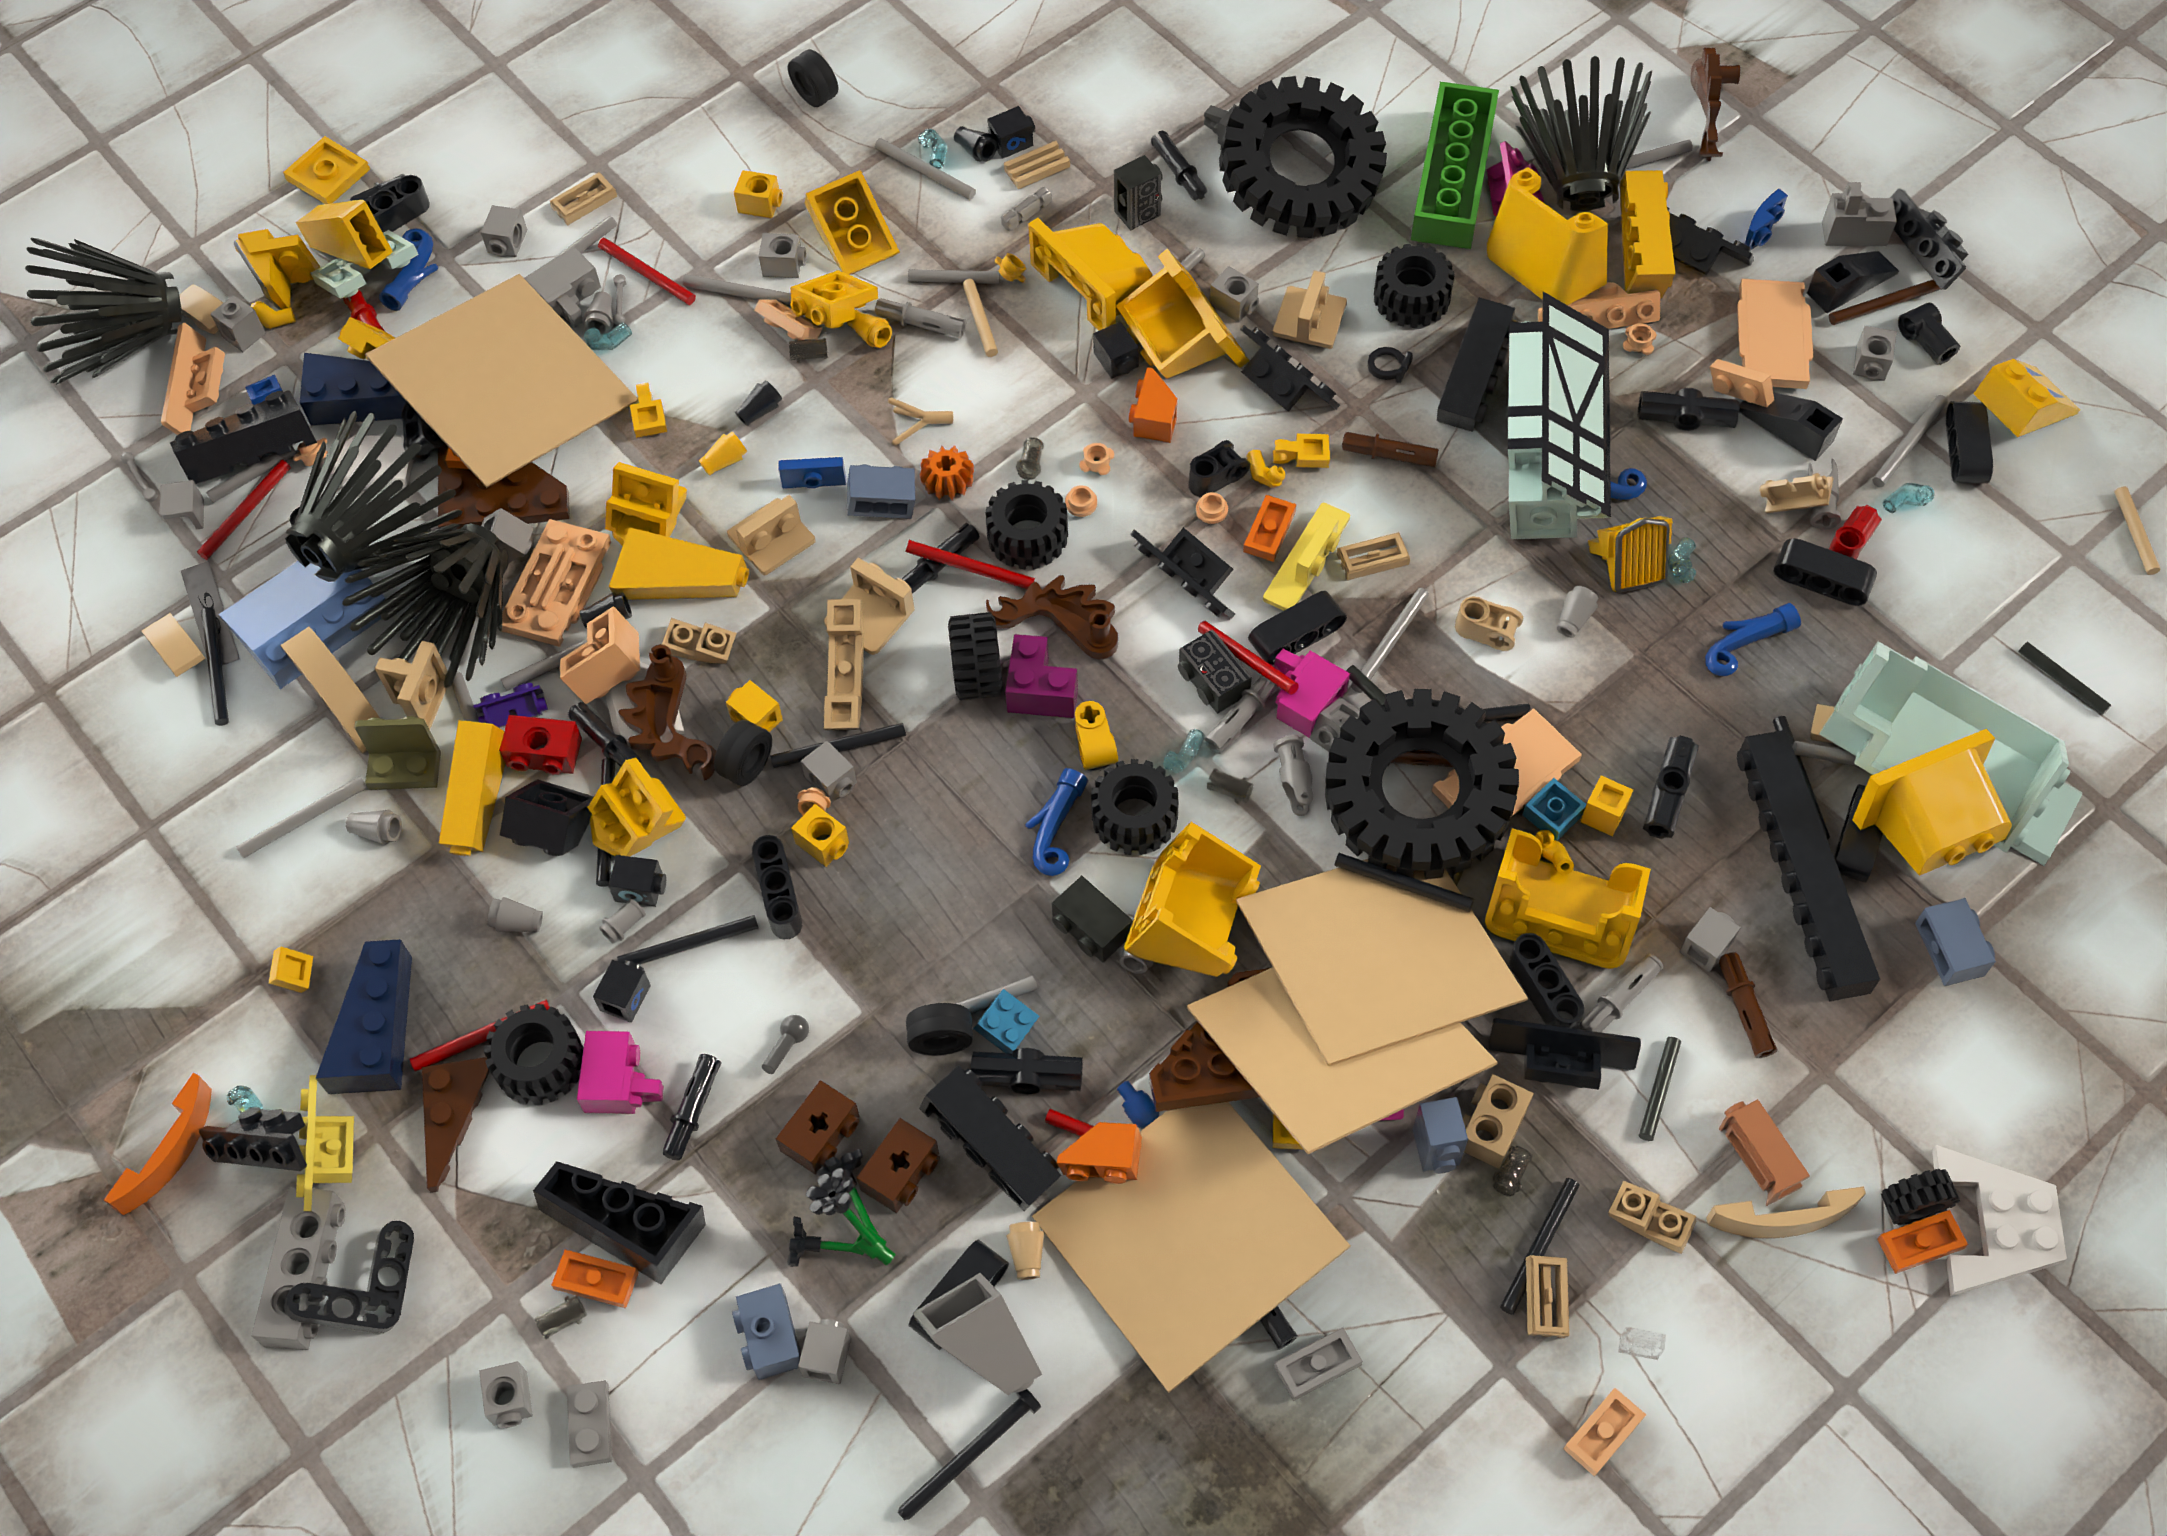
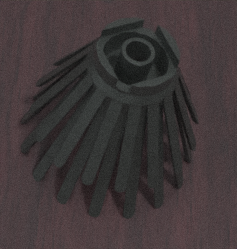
[1511,56,1652,211]
[25,238,182,385]
[285,411,462,582]
[342,523,509,688]

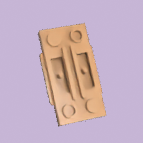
[1737,279,1813,389]
[502,519,611,647]
[1432,709,1582,816]

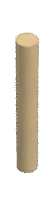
[963,279,998,357]
[2114,486,2161,575]

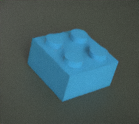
[1522,778,1586,841]
[973,989,1039,1054]

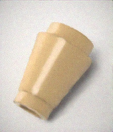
[1006,1222,1044,1280]

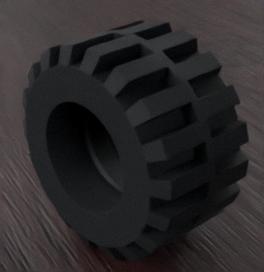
[1374,244,1455,328]
[985,480,1068,570]
[948,612,1003,701]
[1091,759,1179,855]
[484,1004,584,1105]

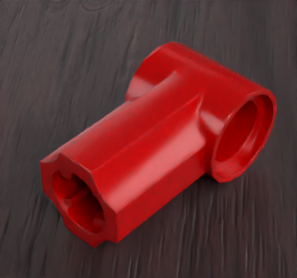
[1829,505,1882,559]

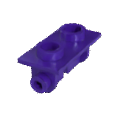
[473,683,548,728]

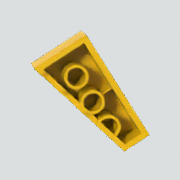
[1619,170,1676,298]

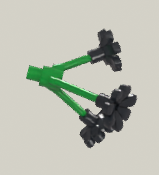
[787,1149,895,1267]

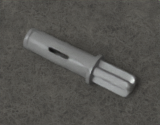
[875,298,966,339]
[1204,675,1278,754]
[1580,953,1663,1032]

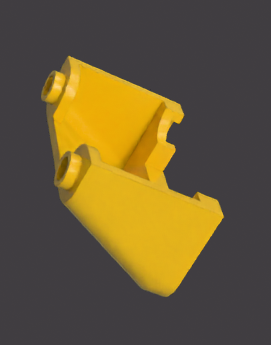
[1487,167,1608,305]
[1124,821,1261,977]
[1485,828,1651,969]

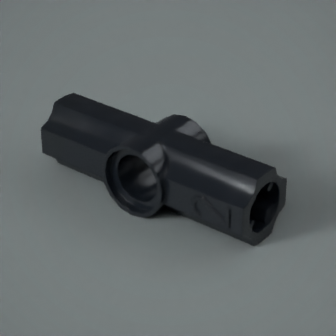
[1637,388,1740,431]
[1643,735,1699,839]
[971,1048,1083,1095]

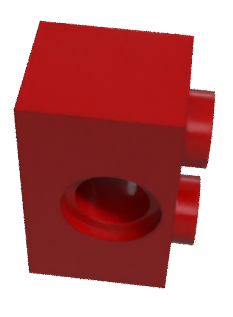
[499,715,582,775]

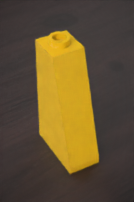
[295,200,393,269]
[609,527,749,600]
[439,720,505,856]

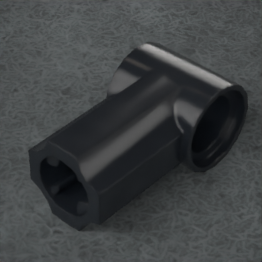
[1898,302,1961,365]

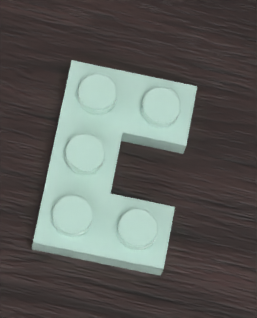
[311,230,419,299]

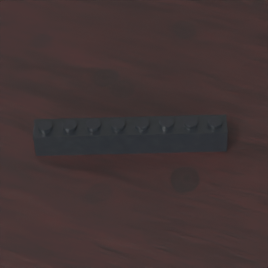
[1737,730,1880,1002]

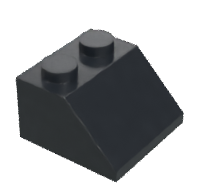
[499,779,594,856]

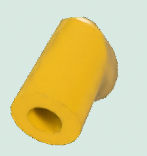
[250,301,296,329]
[1246,450,1286,488]
[1535,830,1574,875]

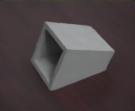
[913,1273,1042,1395]

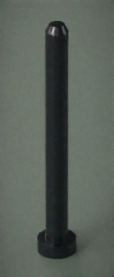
[898,1389,1041,1521]

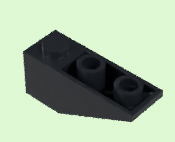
[1807,251,1899,313]
[1739,392,1843,461]

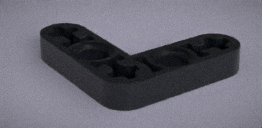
[284,1221,414,1333]

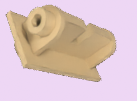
[1760,473,1834,513]

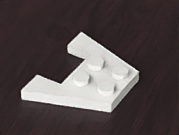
[1932,1145,2067,1297]

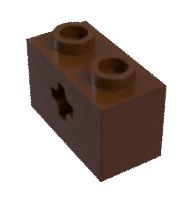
[775,1080,860,1175]
[856,1118,940,1213]

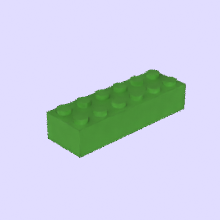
[1411,81,1499,249]

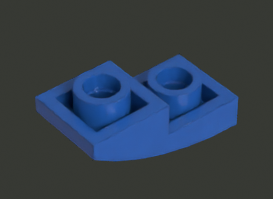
[1744,189,1788,250]

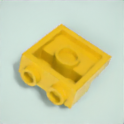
[790,270,878,328]
[338,317,395,360]

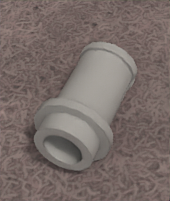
[599,898,646,943]

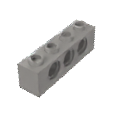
[251,1187,346,1350]

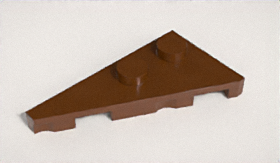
[422,1057,490,1193]

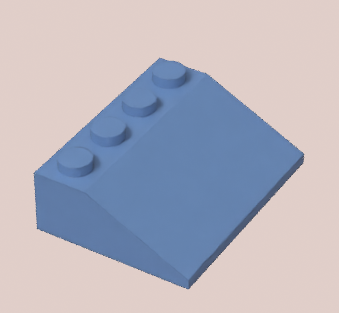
[219,561,386,689]

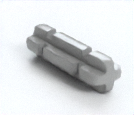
[1001,187,1052,231]

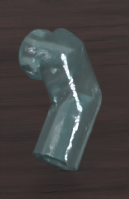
[918,129,947,169]
[584,322,632,350]
[1883,483,1935,513]
[1668,537,1696,583]
[1163,729,1205,773]
[227,1085,263,1113]

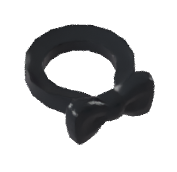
[1367,347,1413,383]

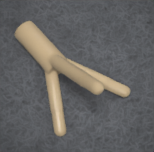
[888,398,953,445]

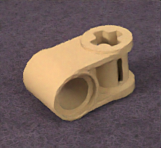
[1455,596,1523,651]

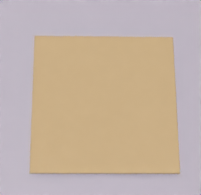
[365,274,638,488]
[1236,859,1528,1066]
[1187,967,1497,1154]
[1032,1102,1351,1393]

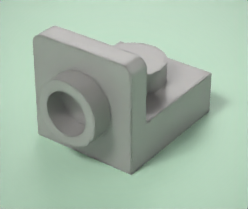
[1310,697,1360,752]

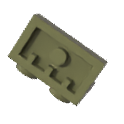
[354,716,441,790]

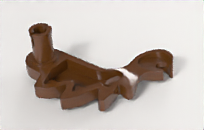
[1691,48,1740,161]
[986,575,1118,660]
[618,644,717,780]

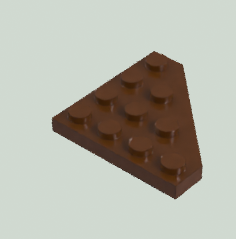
[438,443,570,531]
[1149,968,1270,1112]

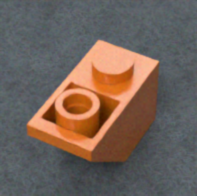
[1129,367,1178,443]
[1057,1122,1142,1184]

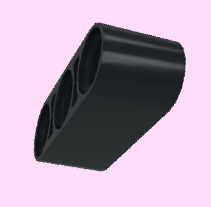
[364,175,430,233]
[1946,401,1993,484]
[1773,538,1877,606]
[1248,591,1347,665]
[1834,784,1883,883]
[752,835,802,940]
[1509,933,1584,1029]
[908,1239,1009,1350]

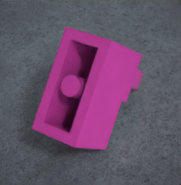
[1274,649,1350,738]
[577,1031,664,1114]

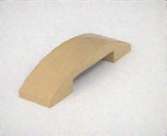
[824,599,864,730]
[280,627,380,754]
[1706,1186,1866,1238]

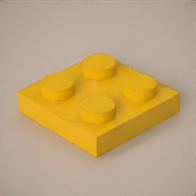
[283,136,370,204]

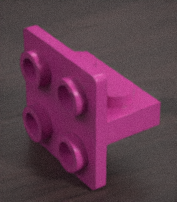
[1486,141,1544,217]

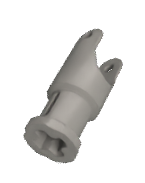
[1808,459,1841,530]
[1273,735,1313,816]

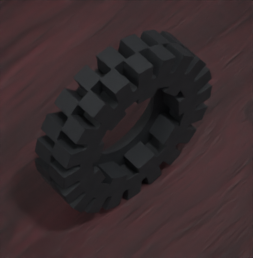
[1219,76,1387,238]
[1325,689,1519,879]

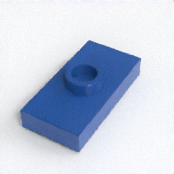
[778,457,846,489]

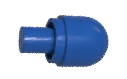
[1117,1081,1159,1129]

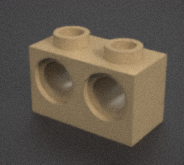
[1463,1074,1534,1169]

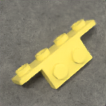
[1263,502,1350,611]
[296,1075,354,1211]

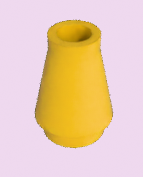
[847,310,892,348]
[698,432,747,476]

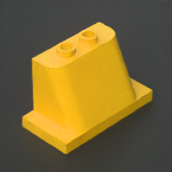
[1028,218,1153,331]
[1116,249,1250,379]
[1852,729,2012,876]

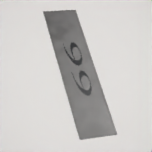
[181,561,239,665]

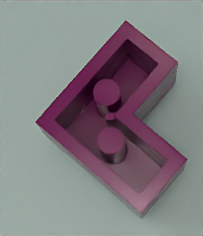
[1005,634,1078,718]

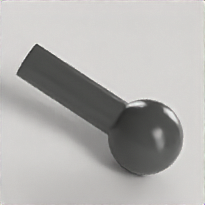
[762,1015,809,1074]

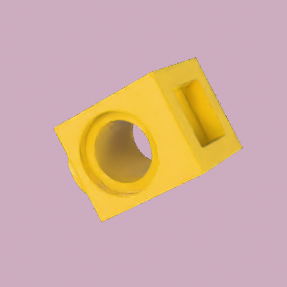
[734,170,783,219]
[726,680,783,732]
[1580,775,1633,837]
[791,804,849,867]

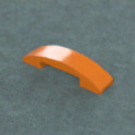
[104,1073,212,1215]

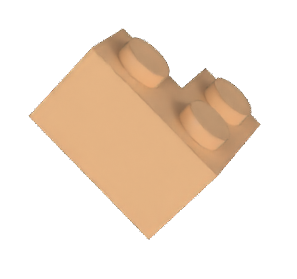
[560,606,640,704]

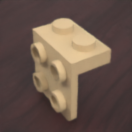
[824,558,915,655]

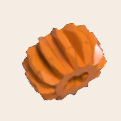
[920,445,974,501]

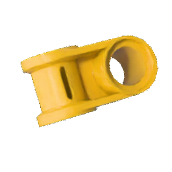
[1075,701,1119,770]

